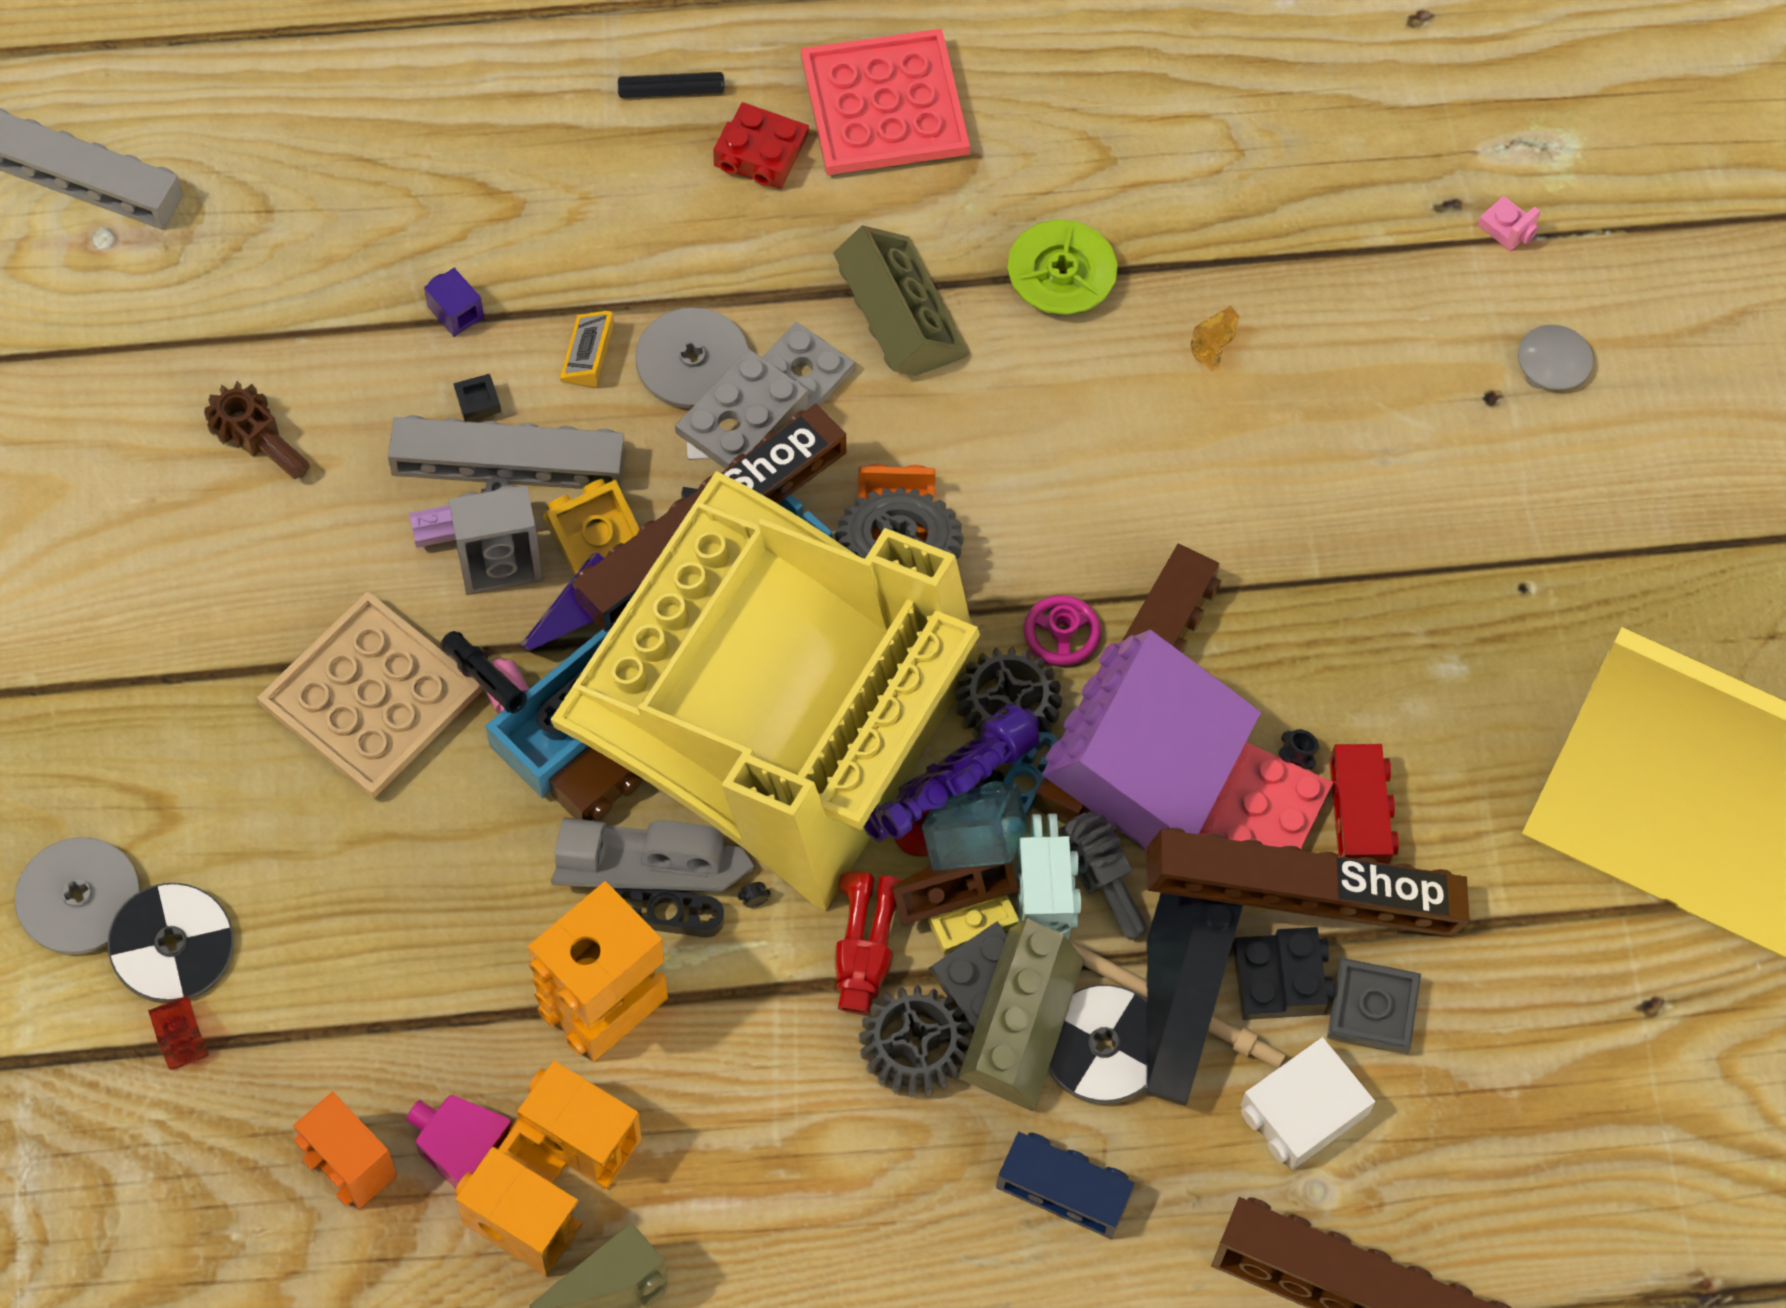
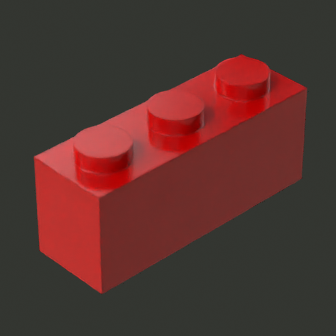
[1329,744,1399,864]

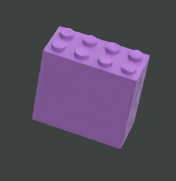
[1042,629,1261,851]

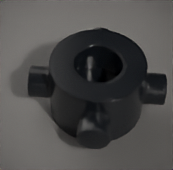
[738,882,771,908]

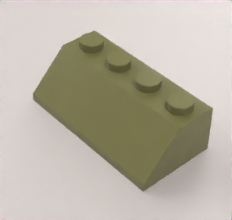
[833,225,970,376]
[958,918,1084,1111]

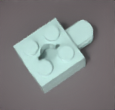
[1015,813,1081,939]

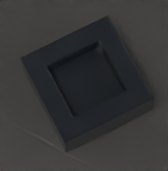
[453,374,501,422]

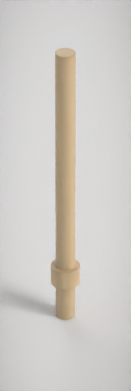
[1068,939,1286,1069]

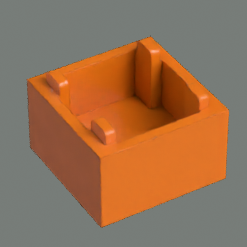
[293,1091,398,1210]

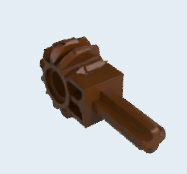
[204,381,310,479]

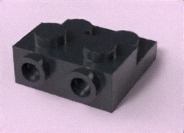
[1233,927,1334,1020]

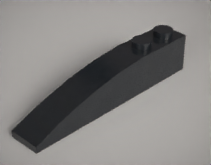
[1146,893,1243,1106]

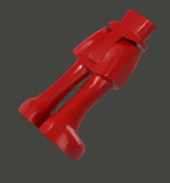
[835,872,902,1015]

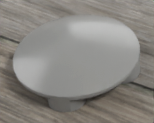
[1518,325,1593,390]

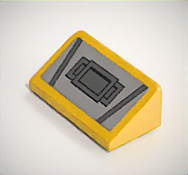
[560,311,614,388]

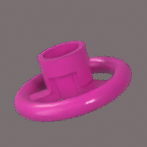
[1023,595,1101,666]

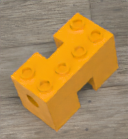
[528,881,668,1062]
[455,1060,642,1277]

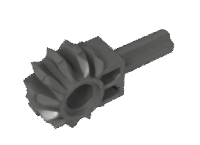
[1061,811,1148,940]

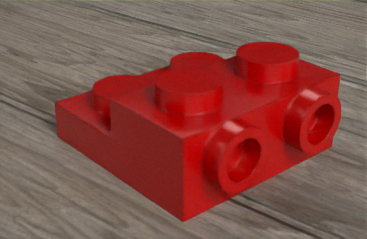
[713,102,809,189]

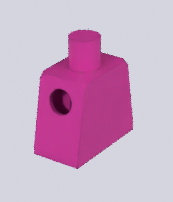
[406,1095,512,1189]

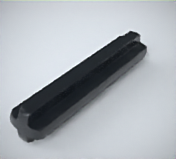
[617,72,725,98]

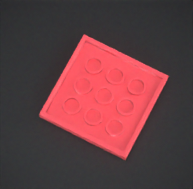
[801,29,970,175]

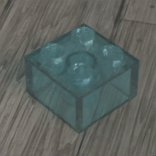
[922,781,1028,871]

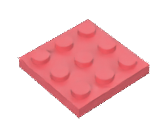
[1198,742,1333,849]

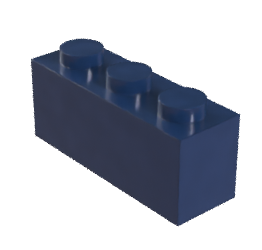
[996,1131,1135,1240]

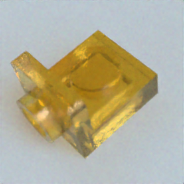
[1190,306,1240,371]

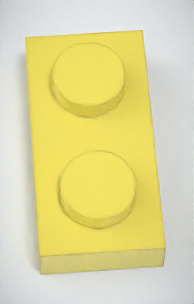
[928,895,1019,955]

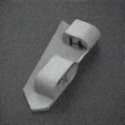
[551,817,754,891]

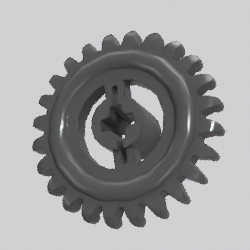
[835,487,964,559]

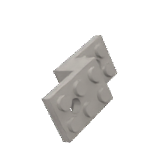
[675,322,855,469]

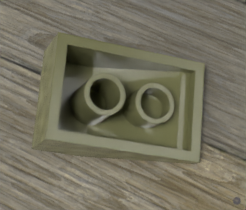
[529,1222,667,1308]

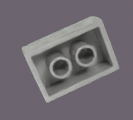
[448,485,543,595]

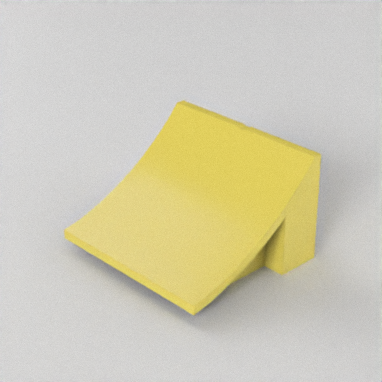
[551,471,980,910]
[1521,627,1786,959]

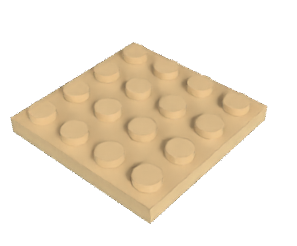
[257,591,484,800]

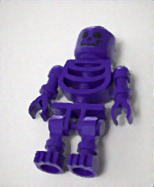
[863,704,1039,842]

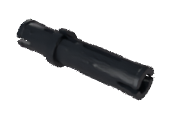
[441,631,527,714]

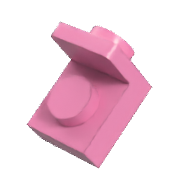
[1477,196,1541,252]

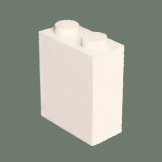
[1240,1037,1376,1170]

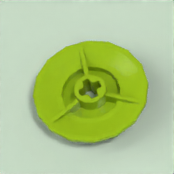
[1007,219,1118,315]

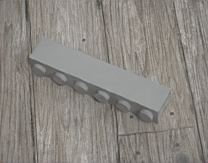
[0,108,183,230]
[388,415,625,489]

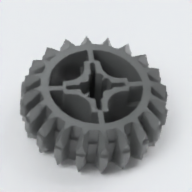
[955,646,1062,739]
[859,985,971,1098]

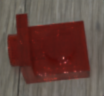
[148,996,209,1070]

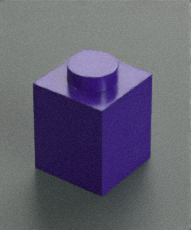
[424,267,484,337]

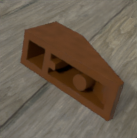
[891,837,1019,925]

